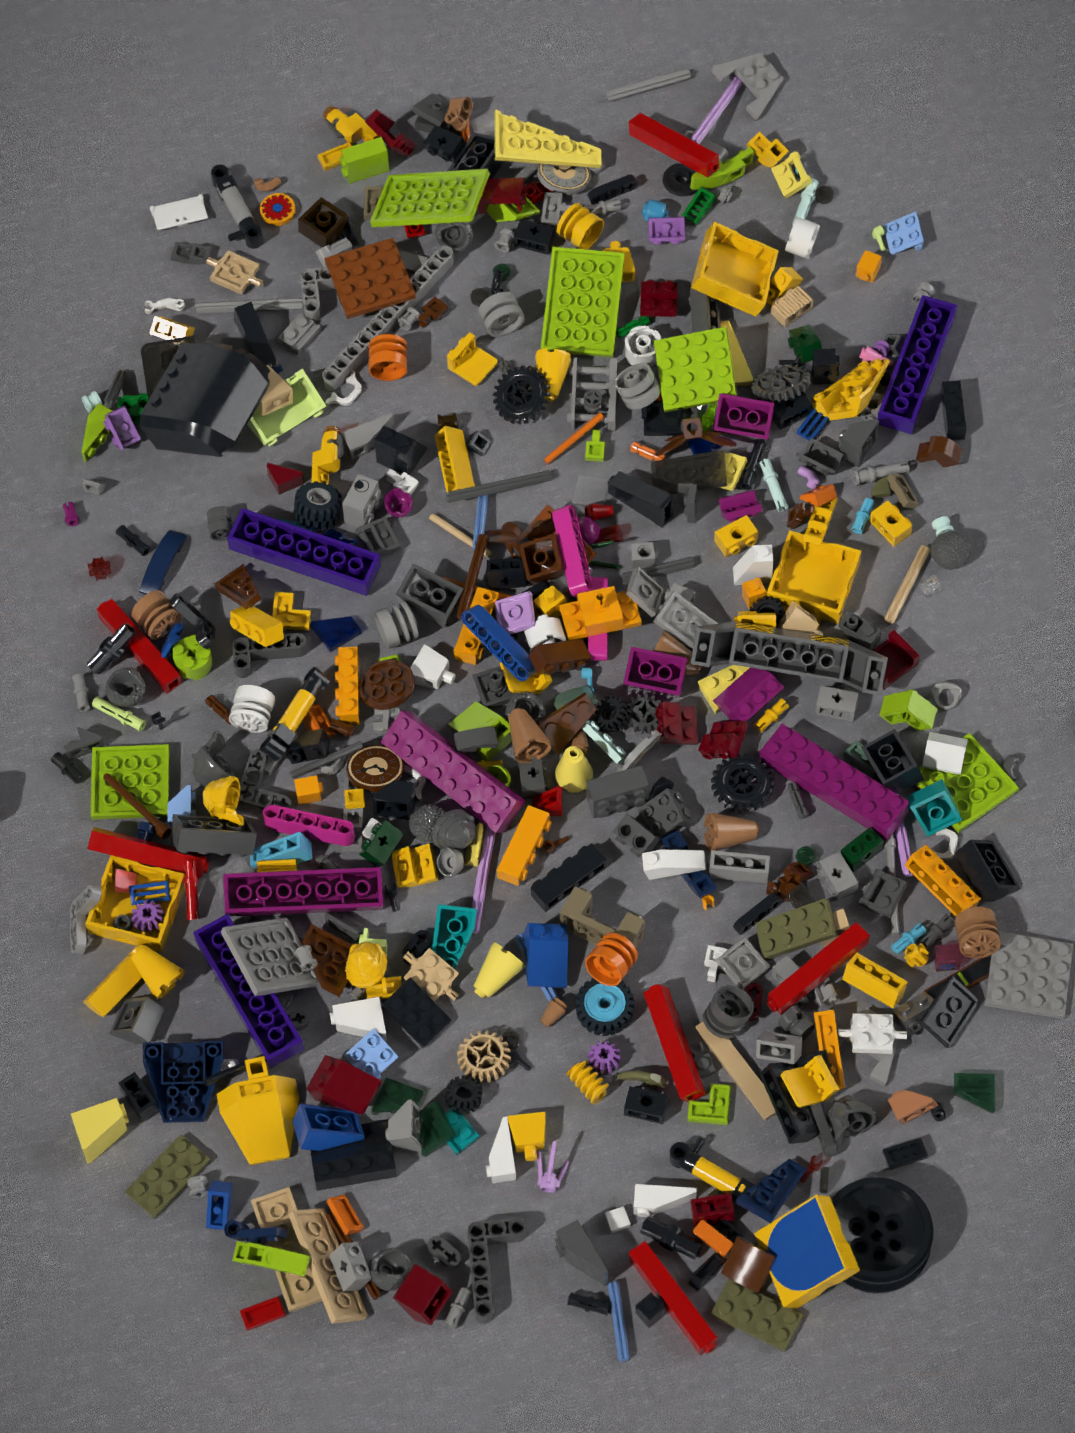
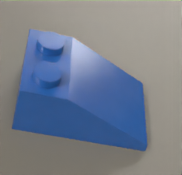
[523,923,568,988]
[292,1104,365,1151]

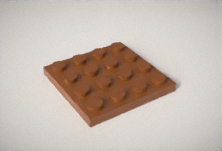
[324,238,416,319]

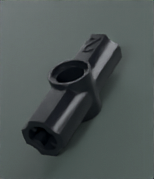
[87,623,137,675]
[640,1216,703,1260]

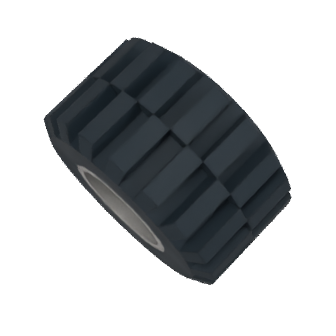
[293,481,342,530]

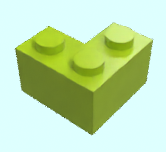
[879,690,937,731]

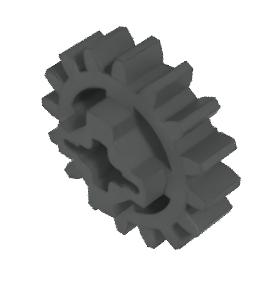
[627,693,661,734]

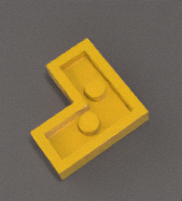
[272,592,311,631]

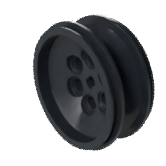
[831,1177,934,1294]

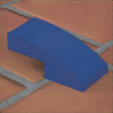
[161,622,184,658]

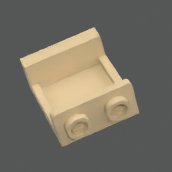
[258,365,293,416]

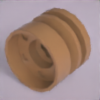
[131,590,183,641]
[954,907,1001,958]

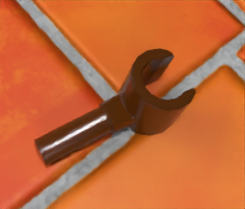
[543,836,569,854]

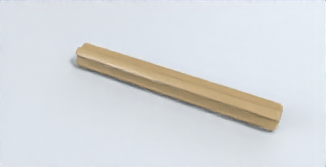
[885,545,930,624]

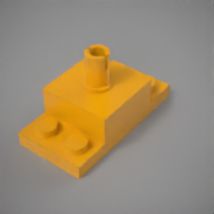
[559,586,642,641]

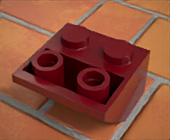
[393,1264,453,1326]

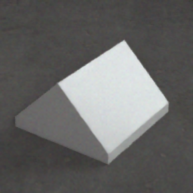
[922,732,968,775]

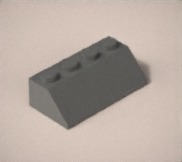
[172,814,257,857]

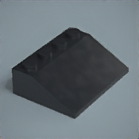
[310,1120,397,1191]

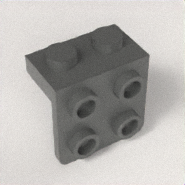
[796,438,845,475]
[638,788,694,838]

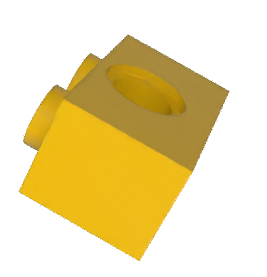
[870,501,912,547]
[714,515,758,557]

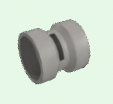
[911,282,935,306]

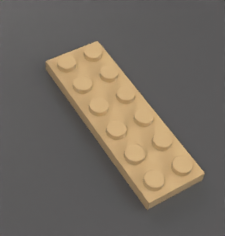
[251,1187,322,1313]
[289,1208,368,1324]

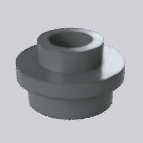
[113,915,133,931]

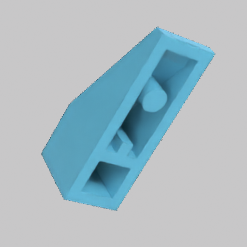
[250,832,312,868]

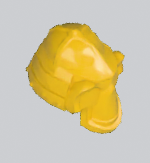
[202,776,244,826]
[345,942,388,988]

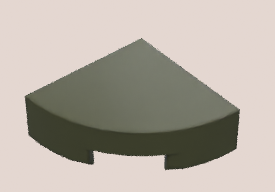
[872,477,891,499]

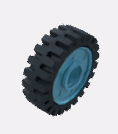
[575,978,634,1036]

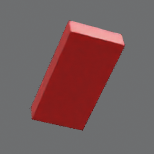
[240,1296,286,1331]

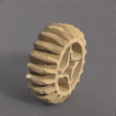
[457,1030,511,1083]

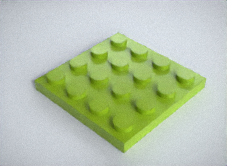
[654,327,737,412]
[916,733,1019,833]
[91,744,170,820]

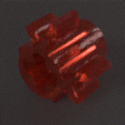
[88,556,111,581]

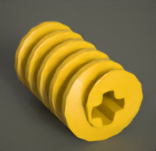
[566,1060,609,1105]

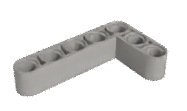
[301,266,335,322]

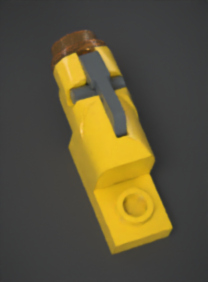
[323,106,379,144]
[311,426,344,485]

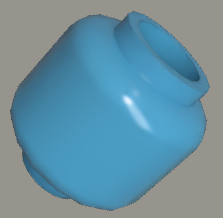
[641,199,669,222]

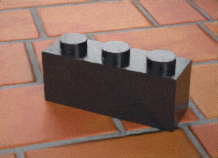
[941,380,966,440]

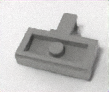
[541,192,571,227]

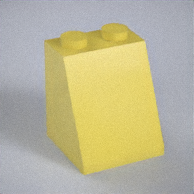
[71,1098,129,1164]

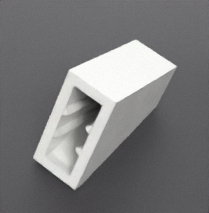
[733,545,773,585]
[329,997,387,1041]

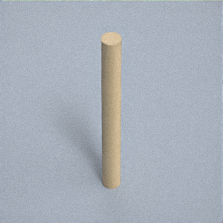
[429,513,493,558]

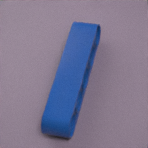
[462,605,537,681]

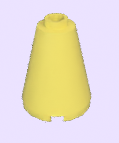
[555,746,593,793]
[473,942,525,999]

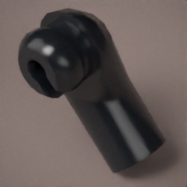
[491,270,504,295]
[930,1101,946,1122]

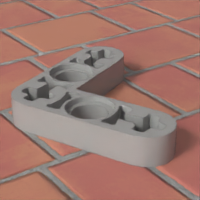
[70,885,101,955]

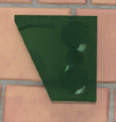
[954,1073,995,1113]
[371,1077,424,1115]
[419,1101,457,1157]

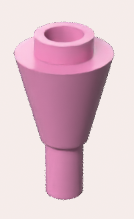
[859,345,894,367]

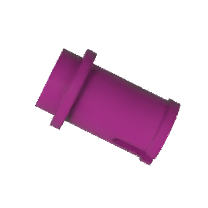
[63,502,79,526]

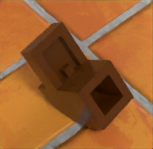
[916,436,962,468]

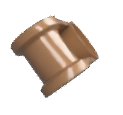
[445,97,473,132]

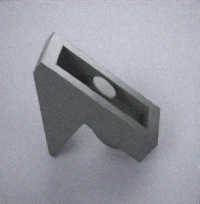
[64,727,104,761]

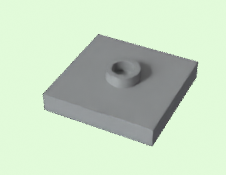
[625,567,664,617]
[715,937,770,989]

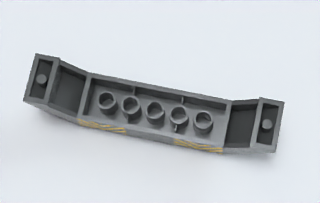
[691,621,888,695]

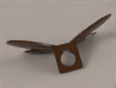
[655,417,737,456]
[484,520,542,558]

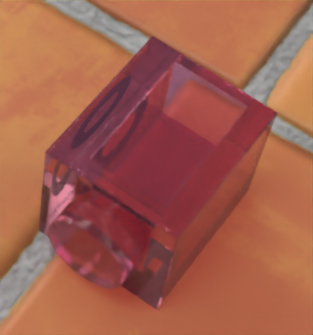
[933,944,964,972]

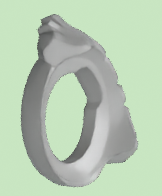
[930,682,963,710]
[317,746,346,776]

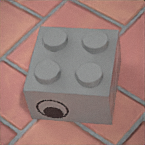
[342,474,382,527]

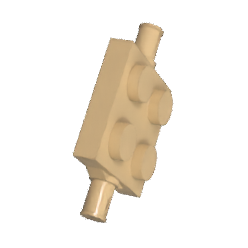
[206,250,263,295]
[403,948,459,1002]

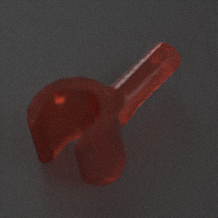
[800,1155,822,1183]

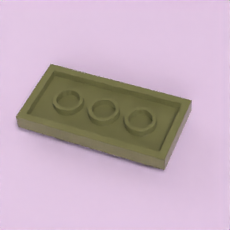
[756,898,836,961]
[125,1134,211,1219]
[711,1279,803,1352]

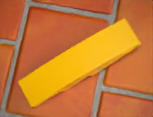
[803,497,838,546]

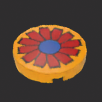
[260,193,296,226]

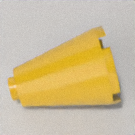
[535,348,571,402]
[131,945,185,1000]

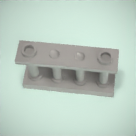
[567,357,618,431]

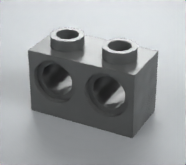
[612,814,660,857]

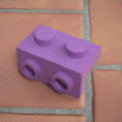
[648,216,685,245]
[103,406,141,451]

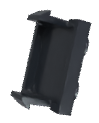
[642,401,683,436]

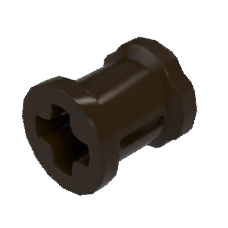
[437,412,458,431]

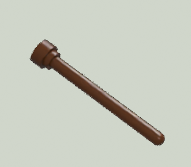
[103,773,173,839]

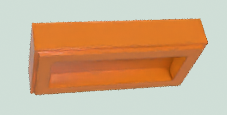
[327,1195,364,1235]

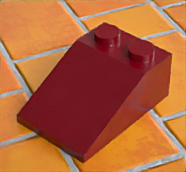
[306,1055,382,1115]

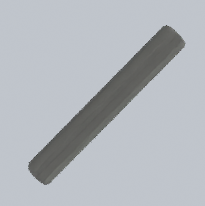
[622,557,695,584]

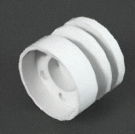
[229,685,275,733]

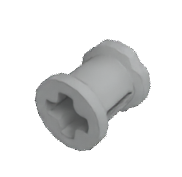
[494,228,515,253]
[397,307,420,331]
[294,945,318,972]

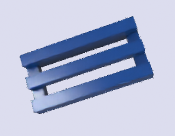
[797,408,829,441]
[129,881,171,905]

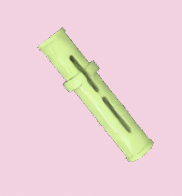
[92,696,146,732]

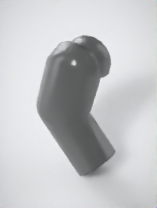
[1002,755,1019,782]

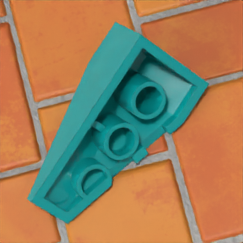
[432,904,477,970]

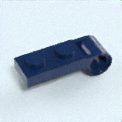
[224,1220,287,1244]

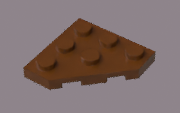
[302,924,352,997]

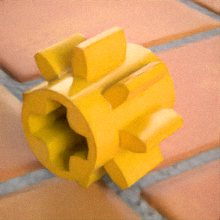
[904,943,929,968]

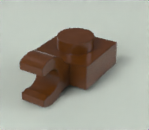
[418,296,448,328]
[787,503,814,529]
[778,861,814,885]
[766,881,801,903]

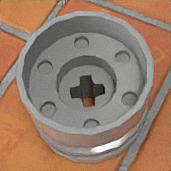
[373,601,419,649]

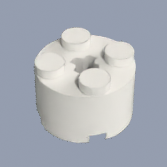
[785,217,820,259]
[625,326,661,367]
[524,615,567,652]

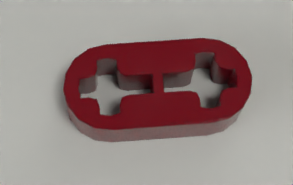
[745,983,763,1021]

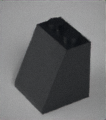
[374,425,427,475]

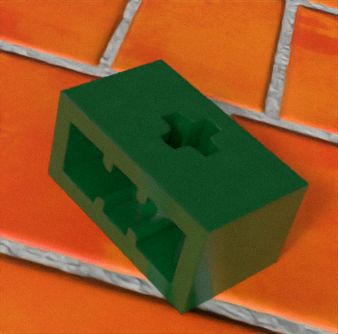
[787,324,822,363]
[359,820,404,867]
[841,827,883,873]

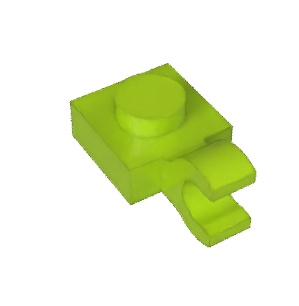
[585,430,605,462]

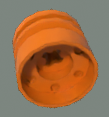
[369,334,407,381]
[585,932,638,986]

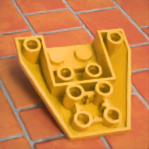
[811,359,890,421]
[217,1075,299,1166]

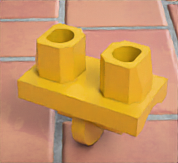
[366,976,402,999]

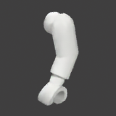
[145,298,185,314]

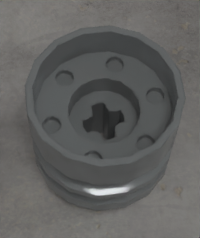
[703,985,754,1039]

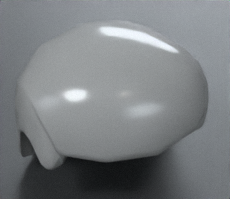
[437,847,464,877]

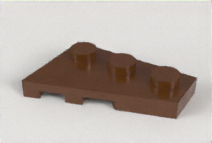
[214,564,261,609]
[537,693,596,756]

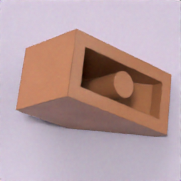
[888,1090,938,1124]

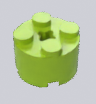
[173,635,213,680]

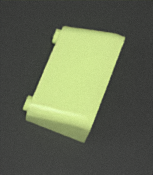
[247,369,326,447]

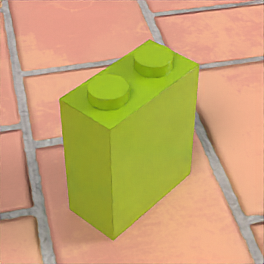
[339,137,389,184]

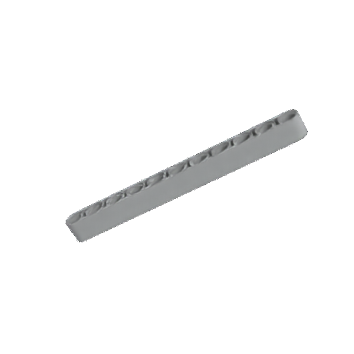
[322,246,454,391]

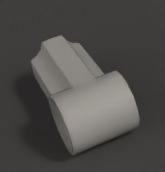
[315,238,353,267]

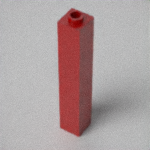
[628,112,720,178]
[97,598,182,694]
[87,827,210,878]
[767,922,870,1015]
[643,984,706,1103]
[628,1241,718,1356]

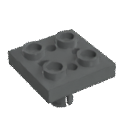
[472,666,518,709]

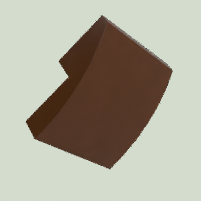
[721,1237,777,1293]

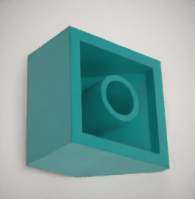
[908,779,962,837]

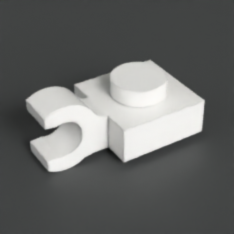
[386,469,419,495]
[704,945,728,983]

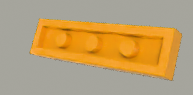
[814,1010,846,1091]

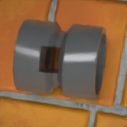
[207,506,233,541]
[778,1005,816,1042]

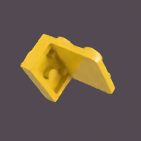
[447,332,498,386]
[499,662,552,694]
[781,1055,840,1108]

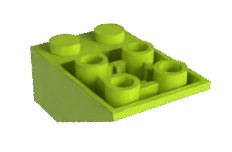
[448,701,512,761]

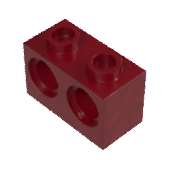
[690,1193,734,1228]

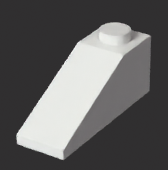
[642,850,706,880]
[486,1117,516,1184]
[634,1184,696,1217]

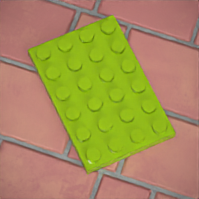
[370,169,490,227]
[540,247,625,358]

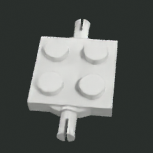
[838,1013,907,1054]

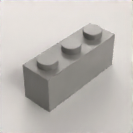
[709,850,770,884]

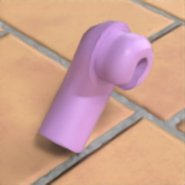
[798,465,819,489]

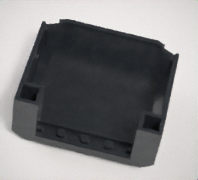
[140,340,270,457]

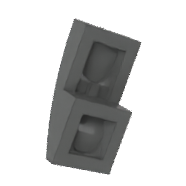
[171,242,211,264]
[454,727,498,752]

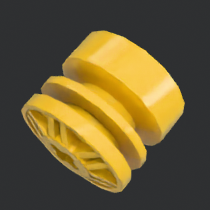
[556,203,604,250]

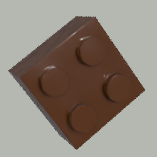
[519,534,566,585]

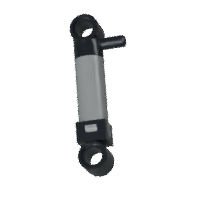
[211,164,263,249]

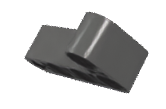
[232,633,308,678]

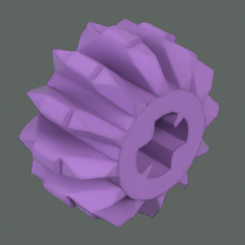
[131,900,165,934]
[587,1039,621,1075]

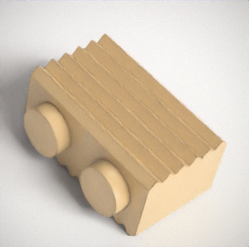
[771,286,813,327]

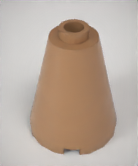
[654,631,702,676]
[508,708,551,763]
[704,813,760,852]

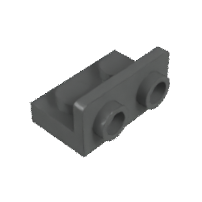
[678,483,698,523]

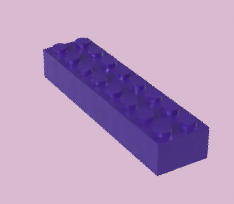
[877,295,957,435]
[227,508,381,596]
[193,914,305,1068]

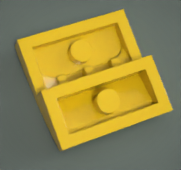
[391,843,438,888]

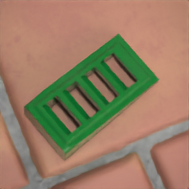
[682,187,717,225]

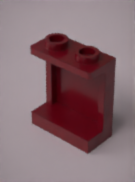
[365,109,417,158]
[478,178,528,214]
[873,630,920,690]

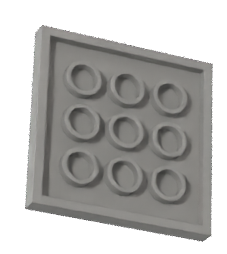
[221,917,320,996]
[984,931,1073,1019]

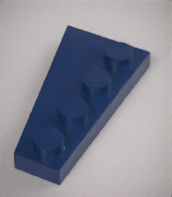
[735,1159,806,1224]

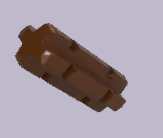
[205,695,232,725]

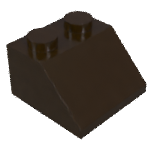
[298,197,349,248]

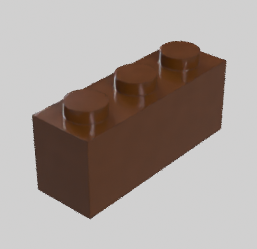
[529,639,592,675]

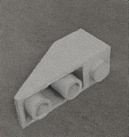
[341,413,394,460]

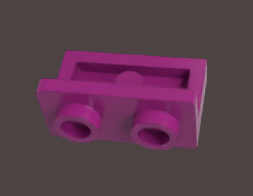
[718,490,762,522]

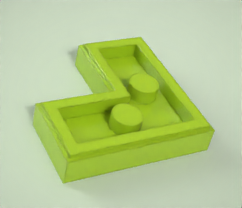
[687,1084,731,1125]

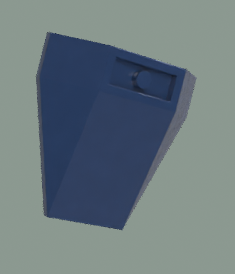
[143,1041,224,1123]

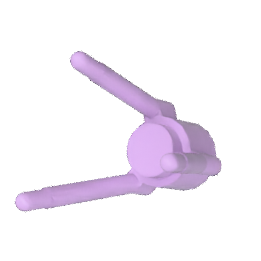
[537,1141,569,1193]

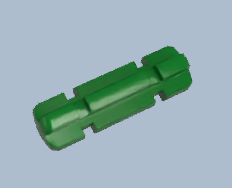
[616,316,650,338]

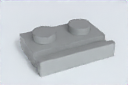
[278,313,321,354]

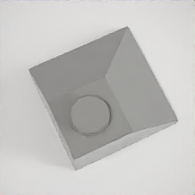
[386,1099,424,1152]

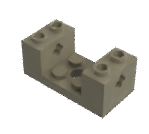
[560,887,645,950]

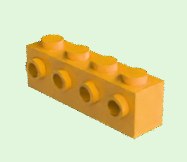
[454,587,499,665]
[335,647,360,725]
[497,805,552,887]
[905,845,981,917]

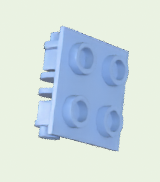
[883,212,924,255]
[344,1028,399,1079]

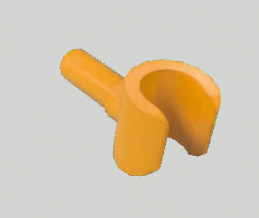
[702,895,715,910]

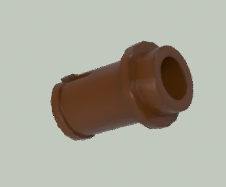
[329,718,354,737]

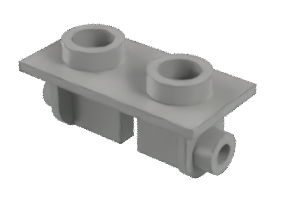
[813,977,838,1007]

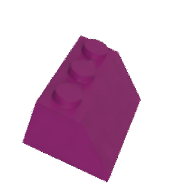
[713,393,775,440]
[623,647,688,698]
[713,668,784,722]

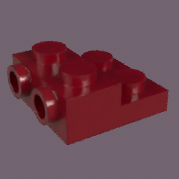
[640,279,678,317]
[655,702,698,745]
[698,721,748,760]

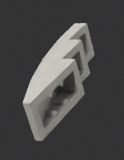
[342,777,365,852]

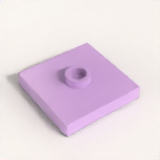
[495,591,535,635]

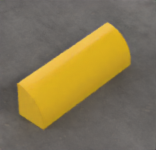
[434,426,475,492]
[83,944,143,1017]

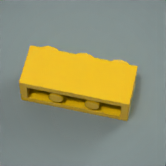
[230,606,284,647]
[842,953,908,1008]

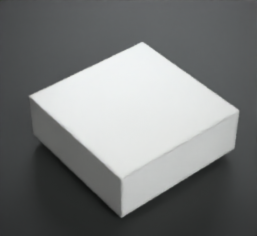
[605,1206,631,1233]

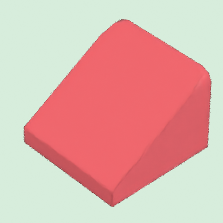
[115,869,137,893]

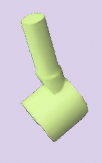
[872,225,886,251]

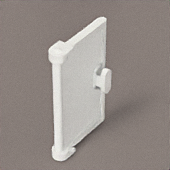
[150,194,208,231]

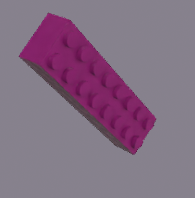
[381,711,526,833]
[759,723,910,841]
[222,867,383,917]

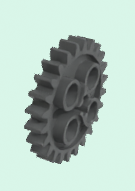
[751,364,811,403]

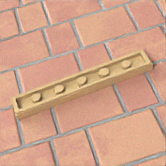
[695,1022,776,1121]

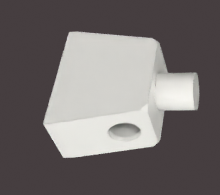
[411,644,456,689]

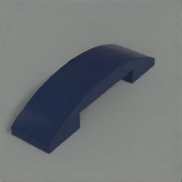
[139,530,187,595]
[661,830,717,899]

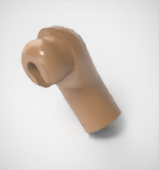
[254,176,282,192]

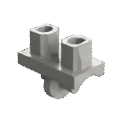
[373,708,400,734]

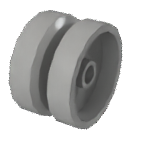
[478,292,525,337]
[614,363,661,410]

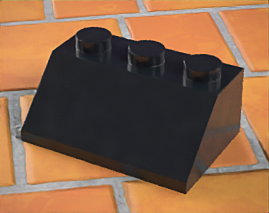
[448,132,504,179]
[861,729,925,789]
[955,839,1020,902]

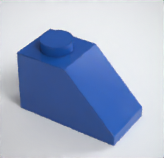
[206,1181,233,1230]

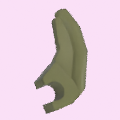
[617,1071,667,1089]

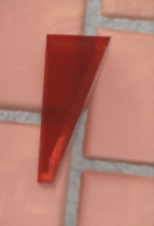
[588,525,624,545]

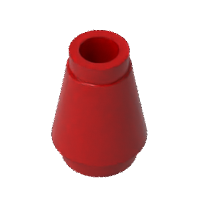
[585,503,613,521]

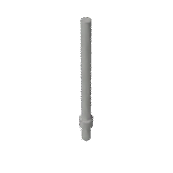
[884,834,900,936]

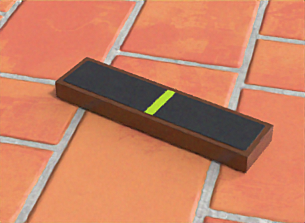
[924,955,991,999]

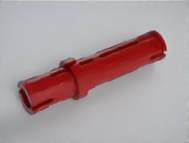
[183,860,200,920]

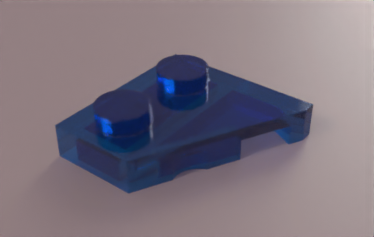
[310,616,362,652]

